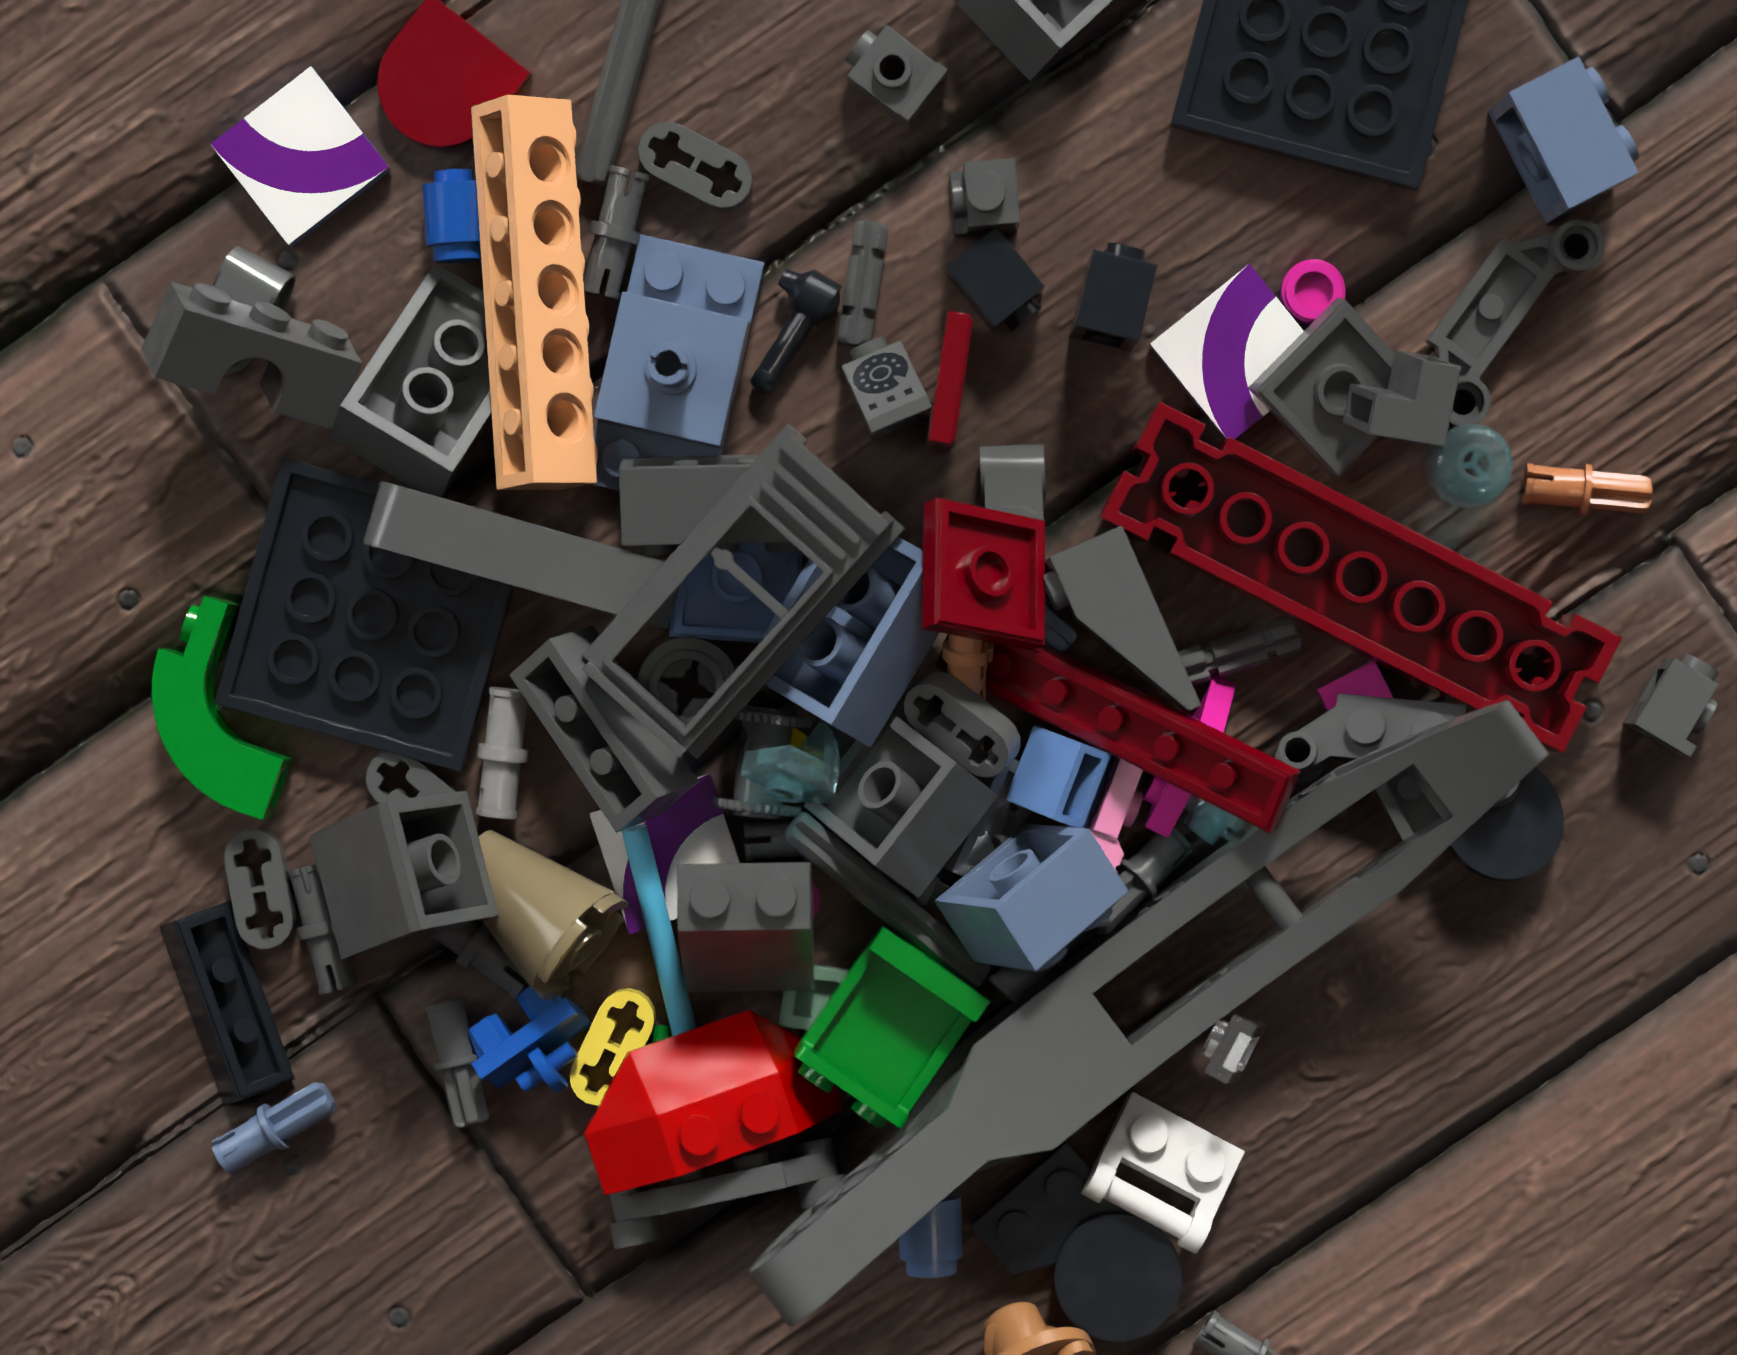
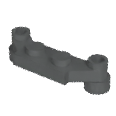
[1425,219,1605,429]
[1275,693,1520,807]
[609,1137,846,1249]

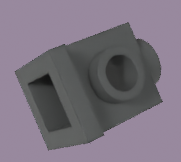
[845,25,948,130]
[949,158,1020,236]
[1623,654,1719,757]

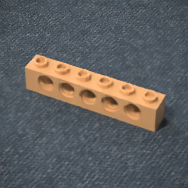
[471,94,598,490]

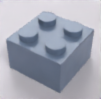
[1488,56,1639,224]
[934,824,1129,971]

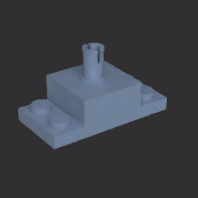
[589,234,765,492]

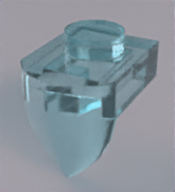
[740,722,840,803]

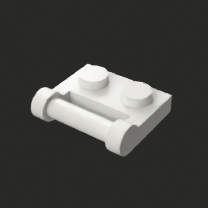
[1081,1092,1245,1254]

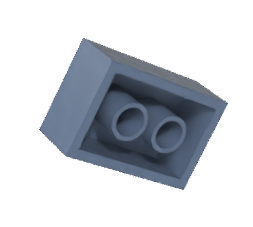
[757,537,940,748]

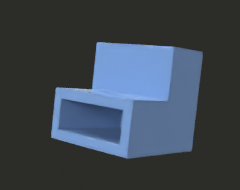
[1005,725,1115,829]

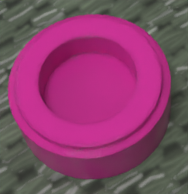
[1280,259,1346,325]

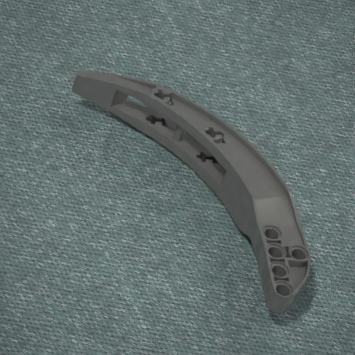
[748,700,1549,1327]

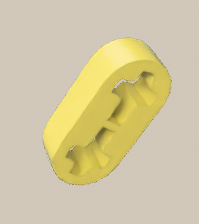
[569,988,656,1106]

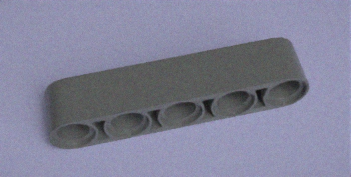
[363,481,680,629]

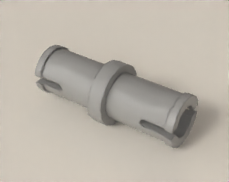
[475,687,529,819]

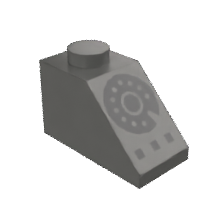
[842,336,932,440]

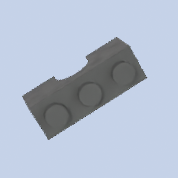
[141,281,362,429]

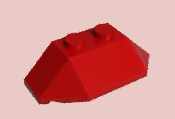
[583,1010,843,1195]

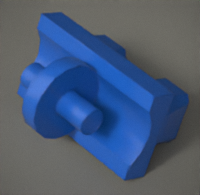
[468,986,592,1093]

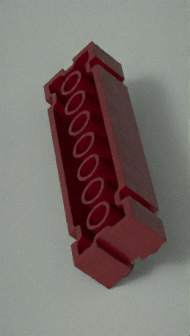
[1097,401,1623,753]

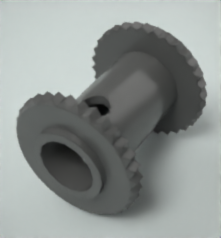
[713,705,813,820]

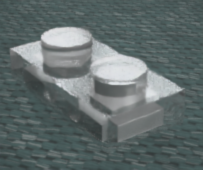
[1201,1014,1267,1085]

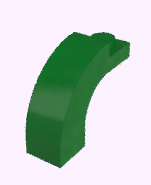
[152,596,293,820]

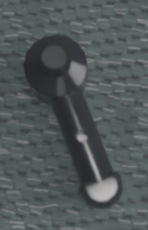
[750,269,842,394]

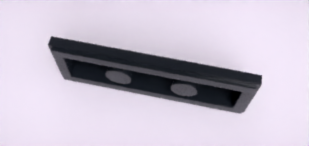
[160,900,295,1104]

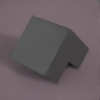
[1342,350,1461,446]

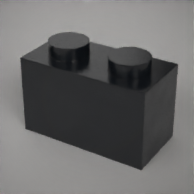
[1069,242,1158,352]

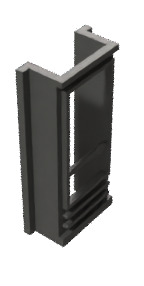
[582,423,905,759]

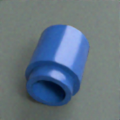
[422,169,481,263]

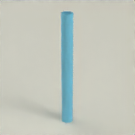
[622,824,696,1036]

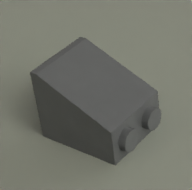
[309,791,499,959]
[677,862,815,992]

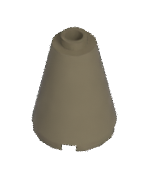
[478,830,628,1001]

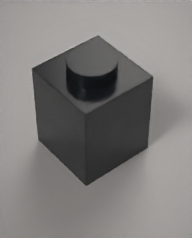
[945,227,1045,332]

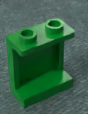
[794,924,990,1130]

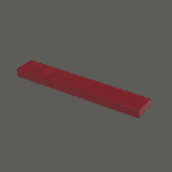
[936,634,1300,833]

